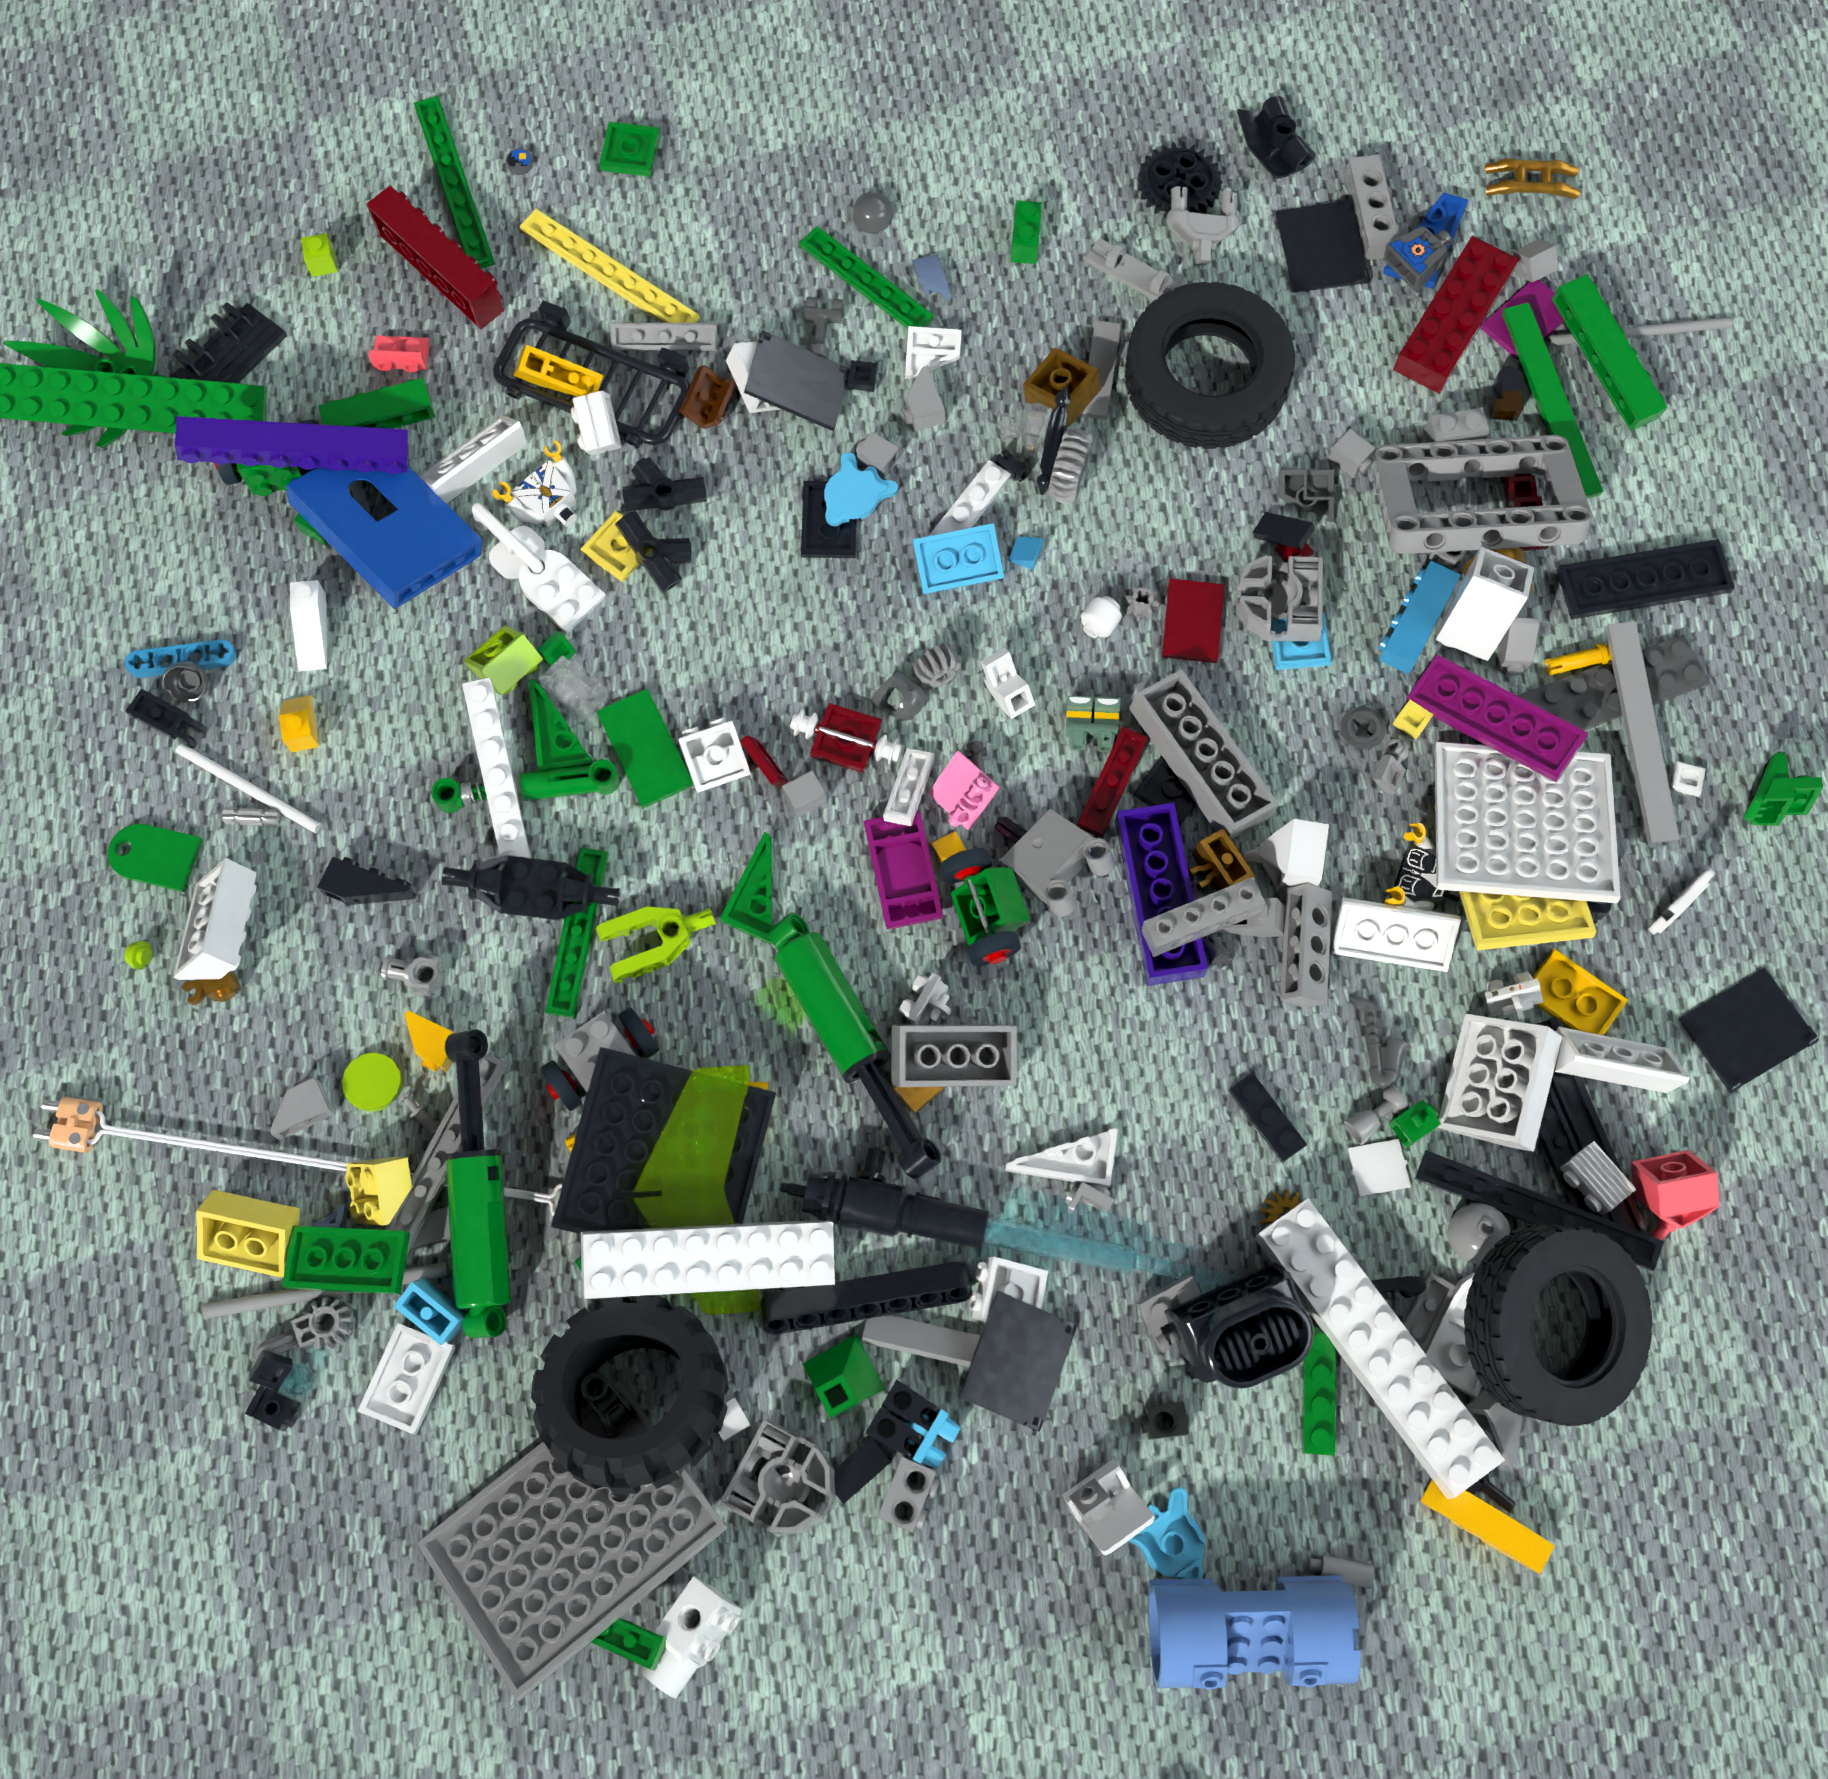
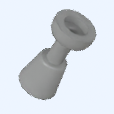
[1344,1086,1410,1145]

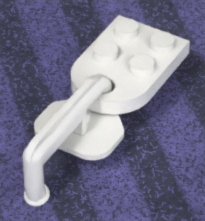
[471,503,606,634]

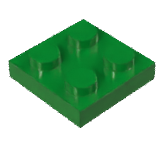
[599,122,660,177]

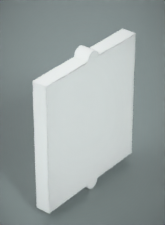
[1347,1139,1411,1197]

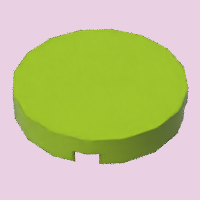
[342,1052,403,1112]

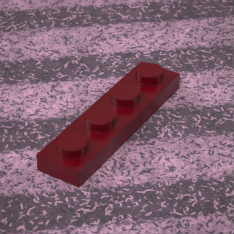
[1077,727,1149,838]

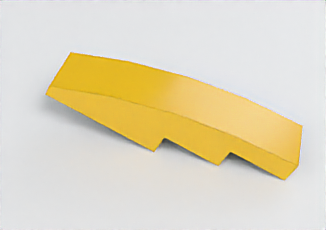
[1420,1479,1555,1575]

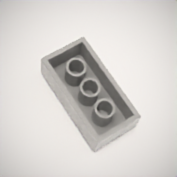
[891,1024,1017,1087]

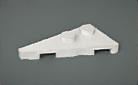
[1005,1128,1118,1188]

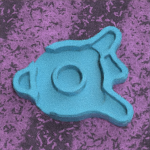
[824,452,898,526]
[1128,1487,1205,1579]

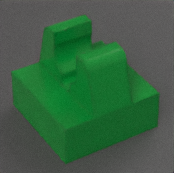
[537,630,576,671]

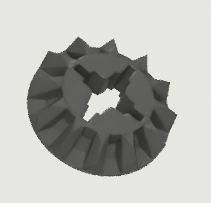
[1340,707,1386,751]

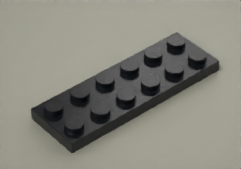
[1556,539,1735,620]

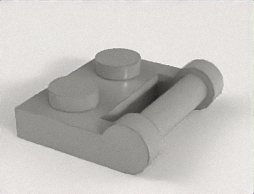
[1136,1274,1201,1353]

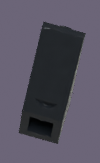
[317,857,417,905]

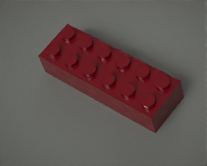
[366,185,505,330]
[1393,236,1519,394]

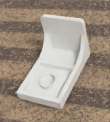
[1425,1273,1482,1398]

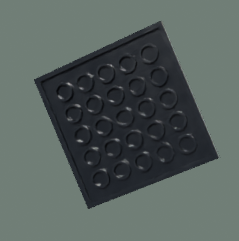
[551,1047,776,1234]

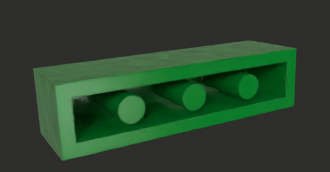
[318,378,436,429]

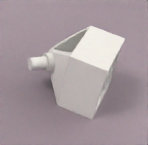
[1244,819,1329,892]

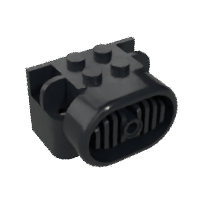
[1164,1262,1314,1389]

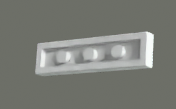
[929,460,1011,536]

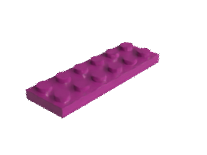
[1406,655,1588,783]

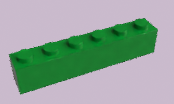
[1551,274,1668,431]

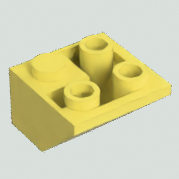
[345,1157,412,1226]

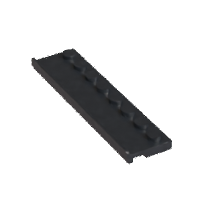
[1536,1017,1650,1235]

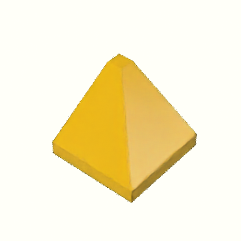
[931,831,966,863]

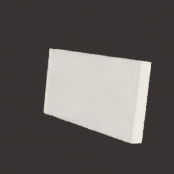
[1331,897,1461,972]

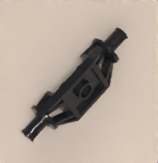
[442,855,620,921]

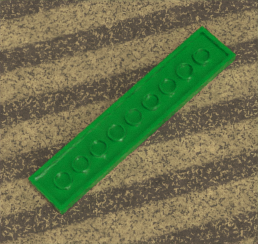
[0,363,267,434]

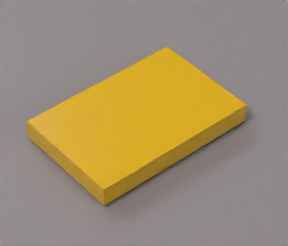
[1532,948,1628,1035]

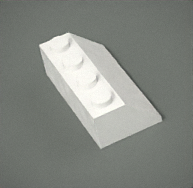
[173,858,257,980]

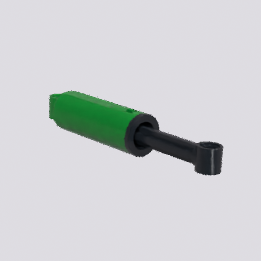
[768,912,942,1179]
[445,1029,511,1339]

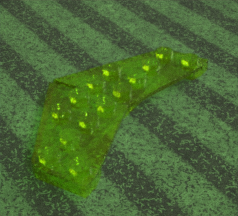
[632,1065,760,1315]

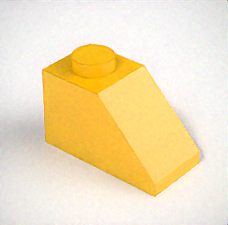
[279,695,319,753]
[404,1010,455,1073]

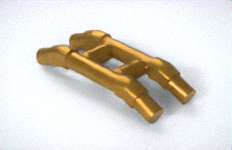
[1485,158,1580,199]

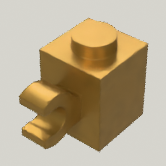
[181,971,242,1005]

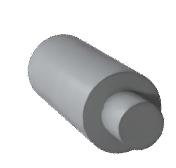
[1308,1555,1374,1589]

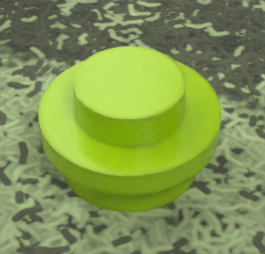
[124,941,153,970]

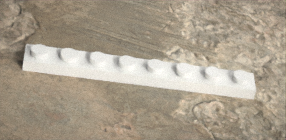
[462,678,531,858]

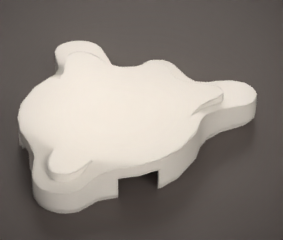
[1648,868,1716,935]

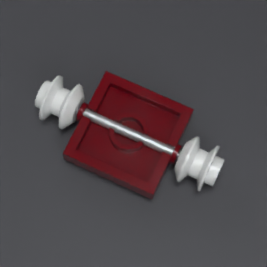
[790,703,902,773]

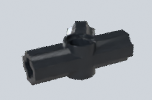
[622,457,707,512]
[615,511,692,593]

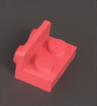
[368,336,430,373]

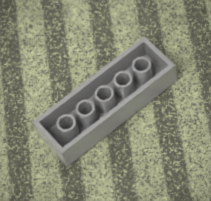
[1129,669,1279,840]

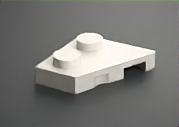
[905,326,961,379]

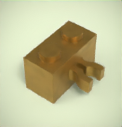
[1188,829,1255,892]

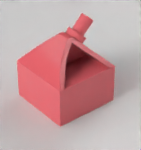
[1631,1150,1719,1240]

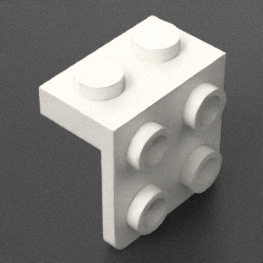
[1062,1459,1155,1555]

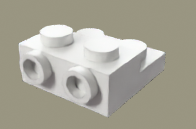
[678,717,751,793]
[969,1256,1048,1322]

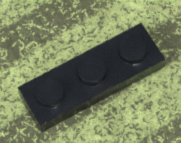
[1228,1073,1307,1163]

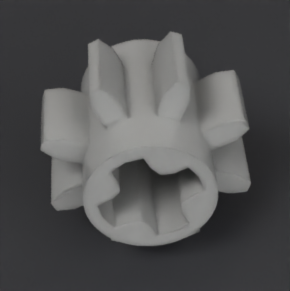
[1124,585,1159,621]

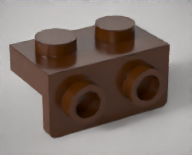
[679,365,736,429]

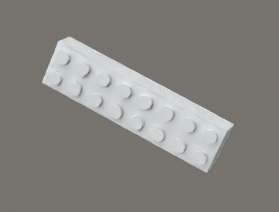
[581,1220,835,1299]

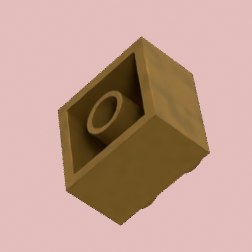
[1023,347,1101,427]

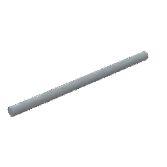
[1547,317,1733,346]

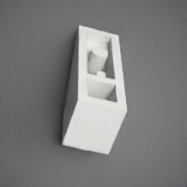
[290,580,327,671]

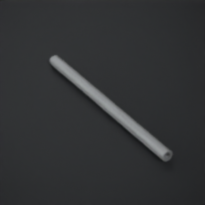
[202,1261,450,1319]

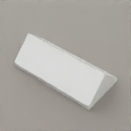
[419,415,528,504]
[1555,1027,1690,1093]

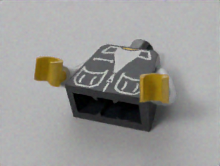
[1384,823,1461,911]

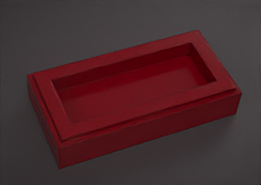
[740,735,789,788]

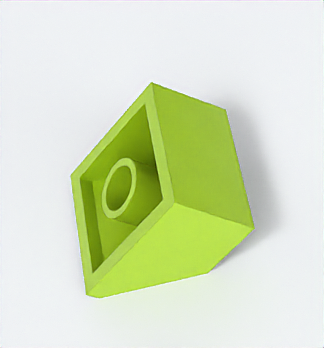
[463,625,543,696]

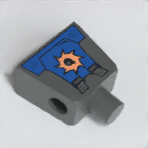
[1383,226,1452,292]

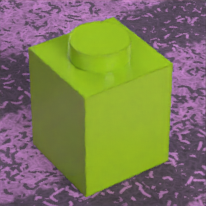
[301,233,338,277]

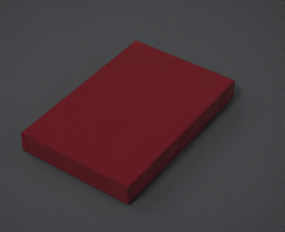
[1161,578,1224,663]

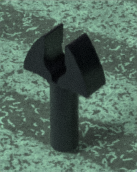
[1466,1471,1516,1512]

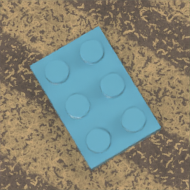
[912,523,1004,595]

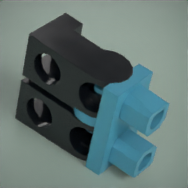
[865,1379,961,1469]

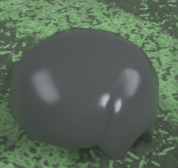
[853,192,893,234]
[161,660,208,703]

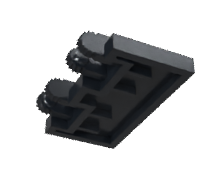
[173,302,288,384]

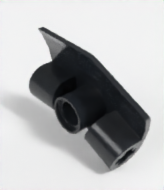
[1237,96,1315,179]

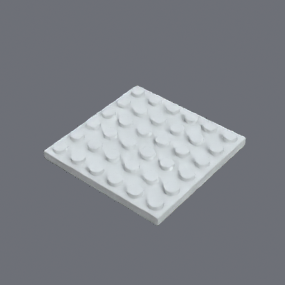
[1435,742,1620,903]

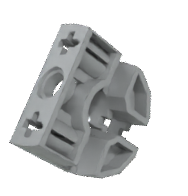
[1236,556,1323,642]
[721,1419,835,1535]

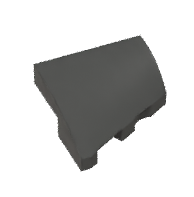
[1278,469,1334,522]

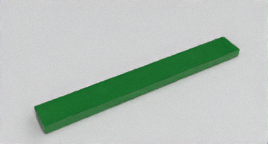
[414,96,496,269]
[1501,303,1603,499]

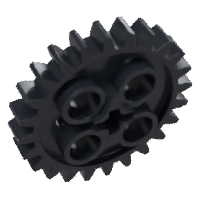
[1137,142,1222,218]

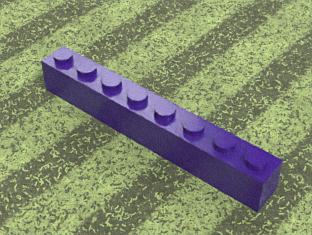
[175,416,408,474]

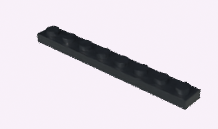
[1414,1150,1664,1271]

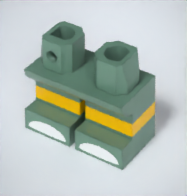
[1066,696,1121,752]

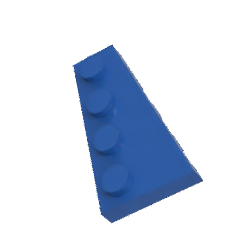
[1383,192,1468,289]

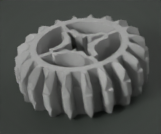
[1048,428,1093,504]

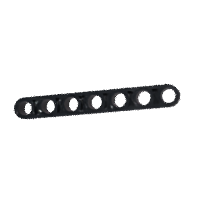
[760,1261,973,1335]

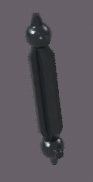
[1037,386,1071,495]

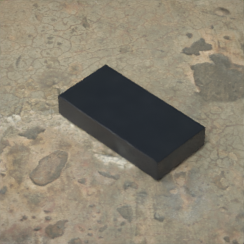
[1252,512,1315,550]
[834,1438,891,1504]

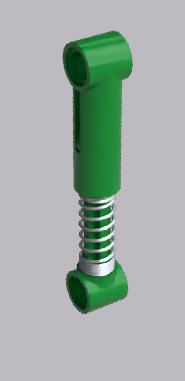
[431,759,620,813]

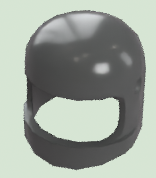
[872,671,926,721]

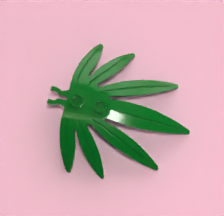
[4,289,169,448]

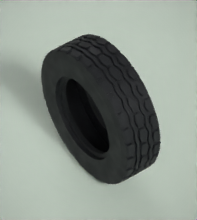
[1125,282,1295,449]
[1464,1223,1653,1426]

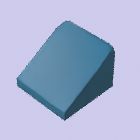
[1008,536,1044,570]

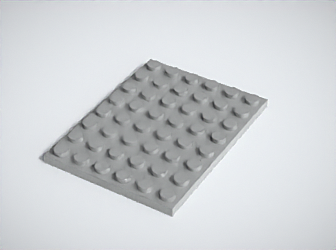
[416,1380,728,1701]

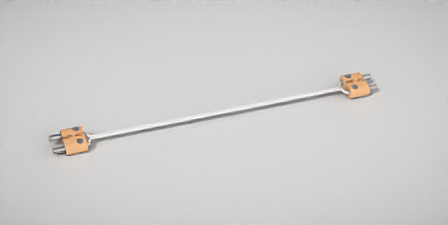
[33,1097,564,1216]

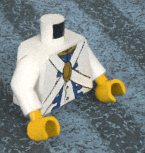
[492,440,577,527]

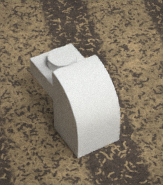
[980,648,1035,719]

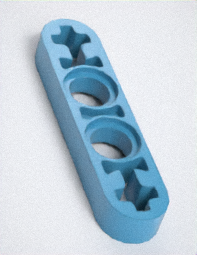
[124,640,237,678]

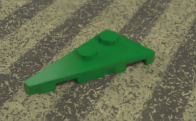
[529,679,593,771]
[720,832,772,945]

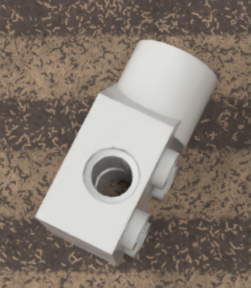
[640,1576,743,1699]

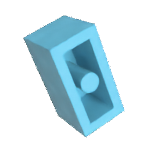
[393,1278,466,1345]

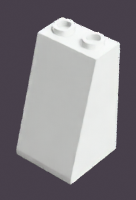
[1435,546,1534,661]

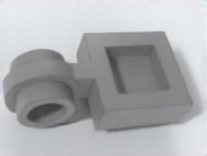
[1372,739,1409,794]

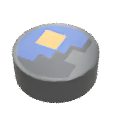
[506,148,533,175]

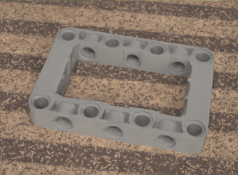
[1373,435,1592,554]

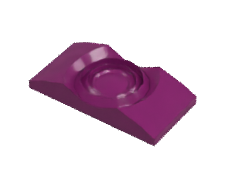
[864,809,943,930]

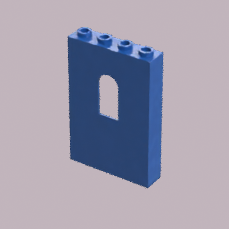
[287,465,482,609]

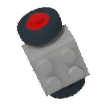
[540,1007,660,1111]

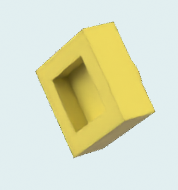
[1392,700,1434,740]

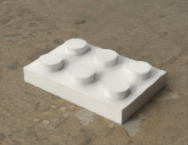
[358,1323,456,1435]

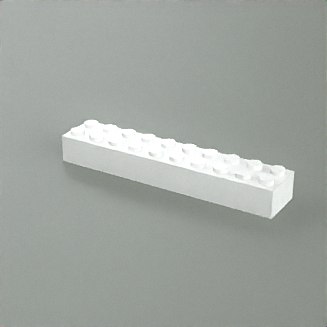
[1255,1198,1505,1499]

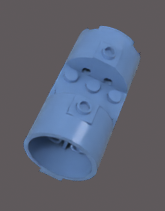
[1148,1575,1361,1690]

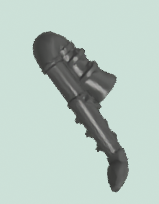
[1350,996,1411,1089]

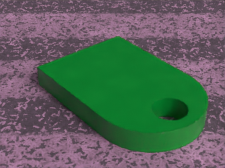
[108,824,203,893]

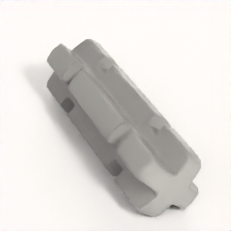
[222,807,280,827]

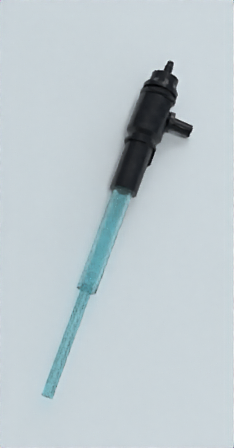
[780,1147,1243,1287]

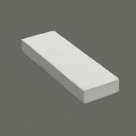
[883,748,934,826]

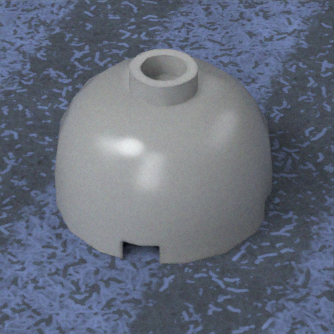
[1447,1203,1511,1265]

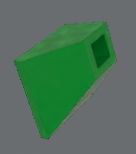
[803,1334,886,1420]

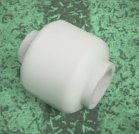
[1080,596,1122,638]

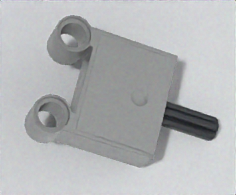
[995,809,1115,917]

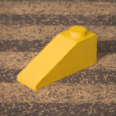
[513,344,603,397]

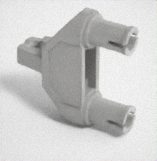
[1167,186,1240,265]

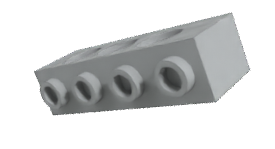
[1345,154,1402,260]
[1141,877,1266,957]
[1280,883,1332,1008]

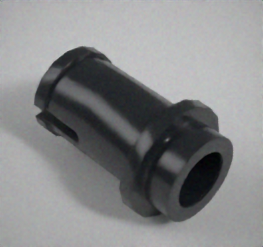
[995,449,1030,482]

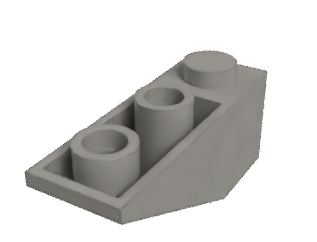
[1216,898,1285,937]

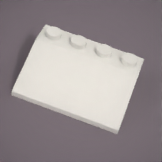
[1437,1014,1562,1152]

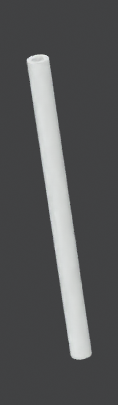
[176,743,322,833]

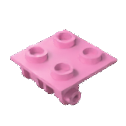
[928,751,1000,830]

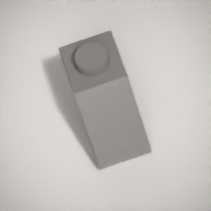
[902,365,945,432]
[1497,618,1540,675]
[270,1077,335,1140]
[1465,1389,1523,1466]

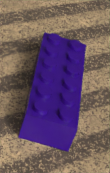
[1115,802,1208,986]

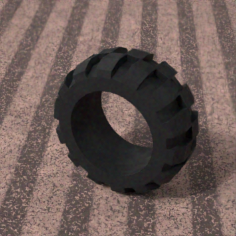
[530,1295,729,1494]

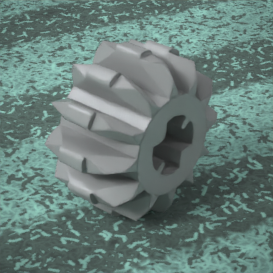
[913,645,961,690]

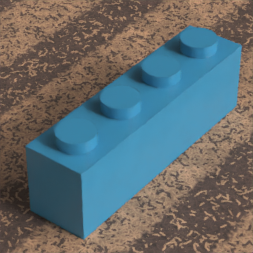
[1378,561,1461,675]

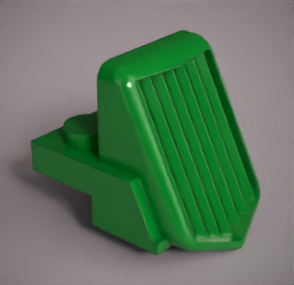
[1743,752,1823,826]

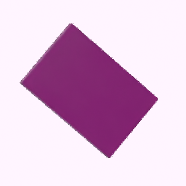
[1480,280,1565,362]

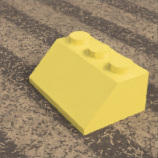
[197,1190,300,1278]

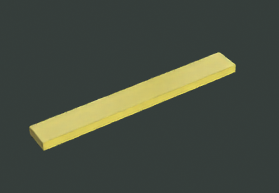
[520,209,699,323]

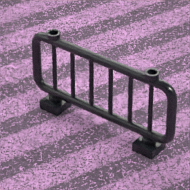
[493,300,690,448]

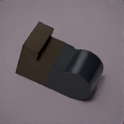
[1490,366,1523,421]

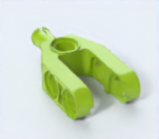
[596,906,716,983]

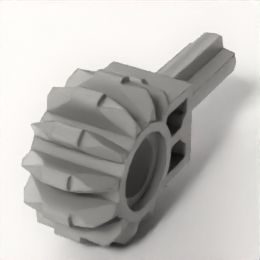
[254,1296,356,1358]

